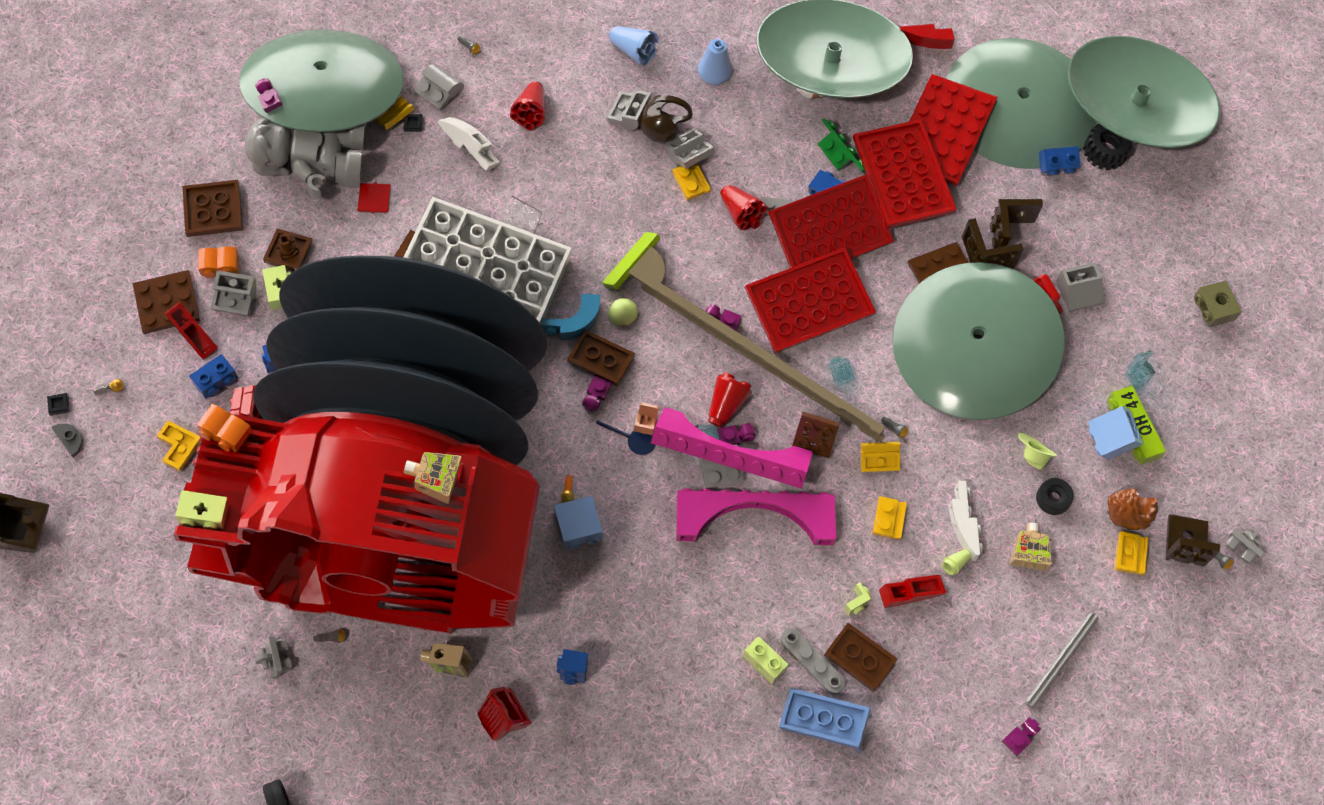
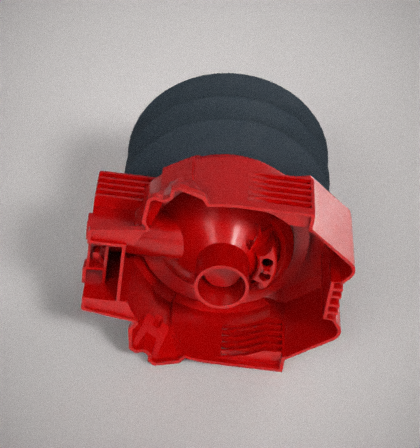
[174,255,547,634]

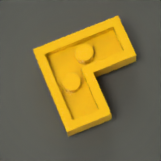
[157,420,200,472]

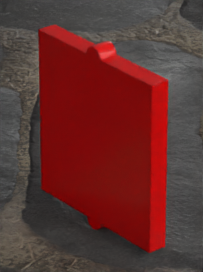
[357,182,391,214]

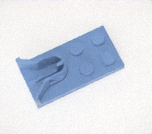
[779,688,872,754]

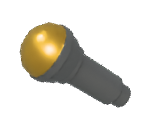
[458,36,480,54]
[881,416,908,438]
[1214,552,1234,569]

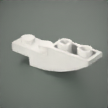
[437,117,500,171]
[949,481,982,561]

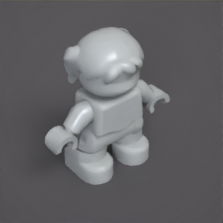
[245,117,366,199]

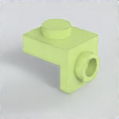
[844,583,871,616]

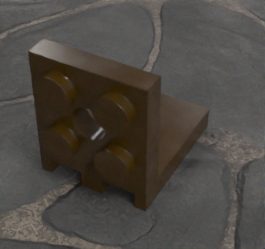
[990,199,1043,248]
[961,218,1024,269]
[1165,514,1220,567]

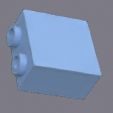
[1088,406,1143,459]
[554,496,603,549]

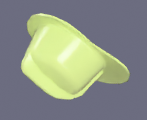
[1018,433,1057,470]

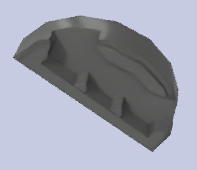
[51,424,83,458]

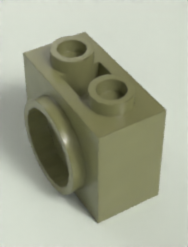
[1194,281,1242,327]

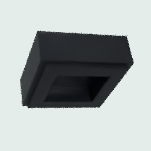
[403,114,423,132]
[47,393,70,416]

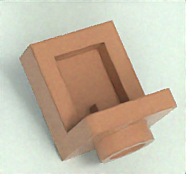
[634,403,659,435]

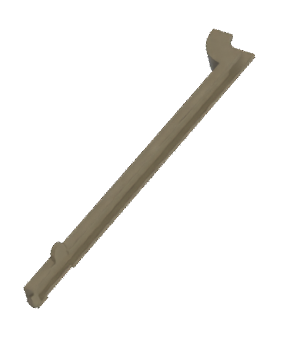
[629,247,885,442]

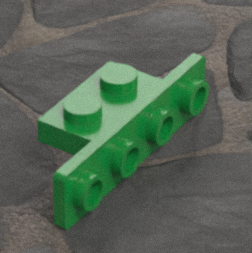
[818,118,866,174]

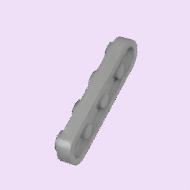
[781,629,845,694]

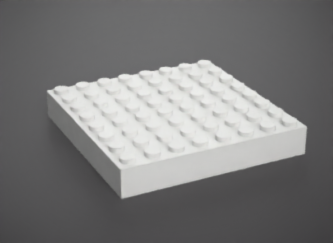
[404,197,571,325]

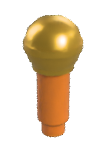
[560,475,574,503]

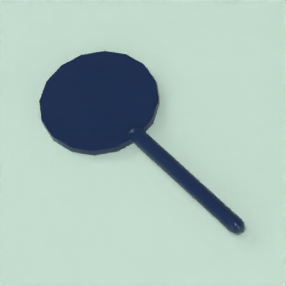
[596,420,656,455]

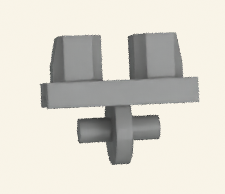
[1226,529,1264,564]
[255,636,292,679]

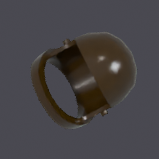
[640,95,693,143]

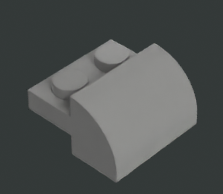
[413,64,465,110]
[607,90,652,131]
[665,128,715,169]
[210,270,257,317]
[699,444,744,488]

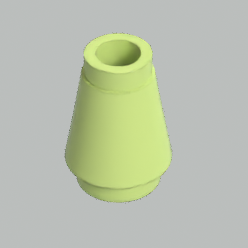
[942,549,971,575]

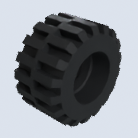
[1083,123,1133,170]

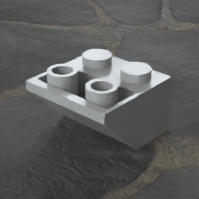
[1056,262,1104,312]

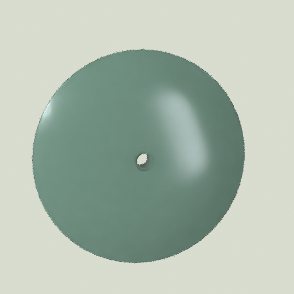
[756,0,913,98]
[239,29,403,132]
[1068,36,1220,148]
[946,38,1097,169]
[893,262,1065,420]

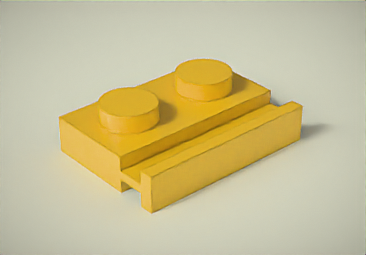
[374,96,414,130]
[672,163,711,201]
[860,442,900,472]
[872,496,907,540]
[1114,531,1148,576]

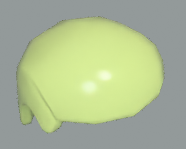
[608,298,638,327]

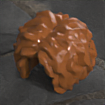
[1107,488,1158,530]

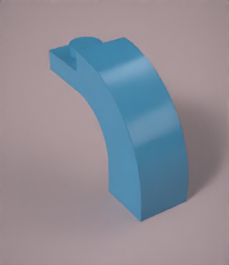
[542,294,600,341]

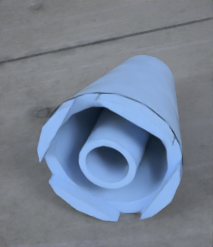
[609,26,659,65]
[698,39,732,85]

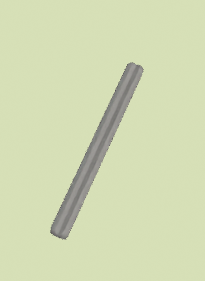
[1025,612,1099,709]

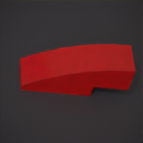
[900,24,955,49]
[165,302,218,359]
[879,575,946,608]

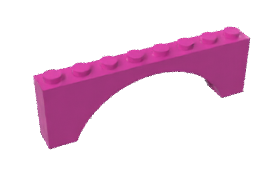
[651,407,813,489]
[676,488,836,546]

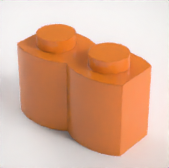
[198,246,239,278]
[197,404,252,452]

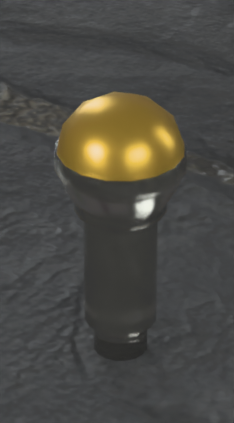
[313,629,346,643]

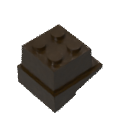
[0,493,50,553]

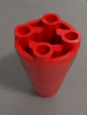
[510,81,546,131]
[720,185,768,230]
[708,372,752,428]

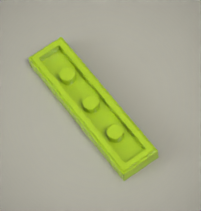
[602,232,661,290]

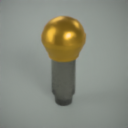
[94,379,124,396]

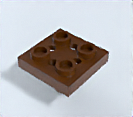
[263,228,313,271]
[792,412,840,458]

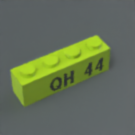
[1107,385,1166,465]

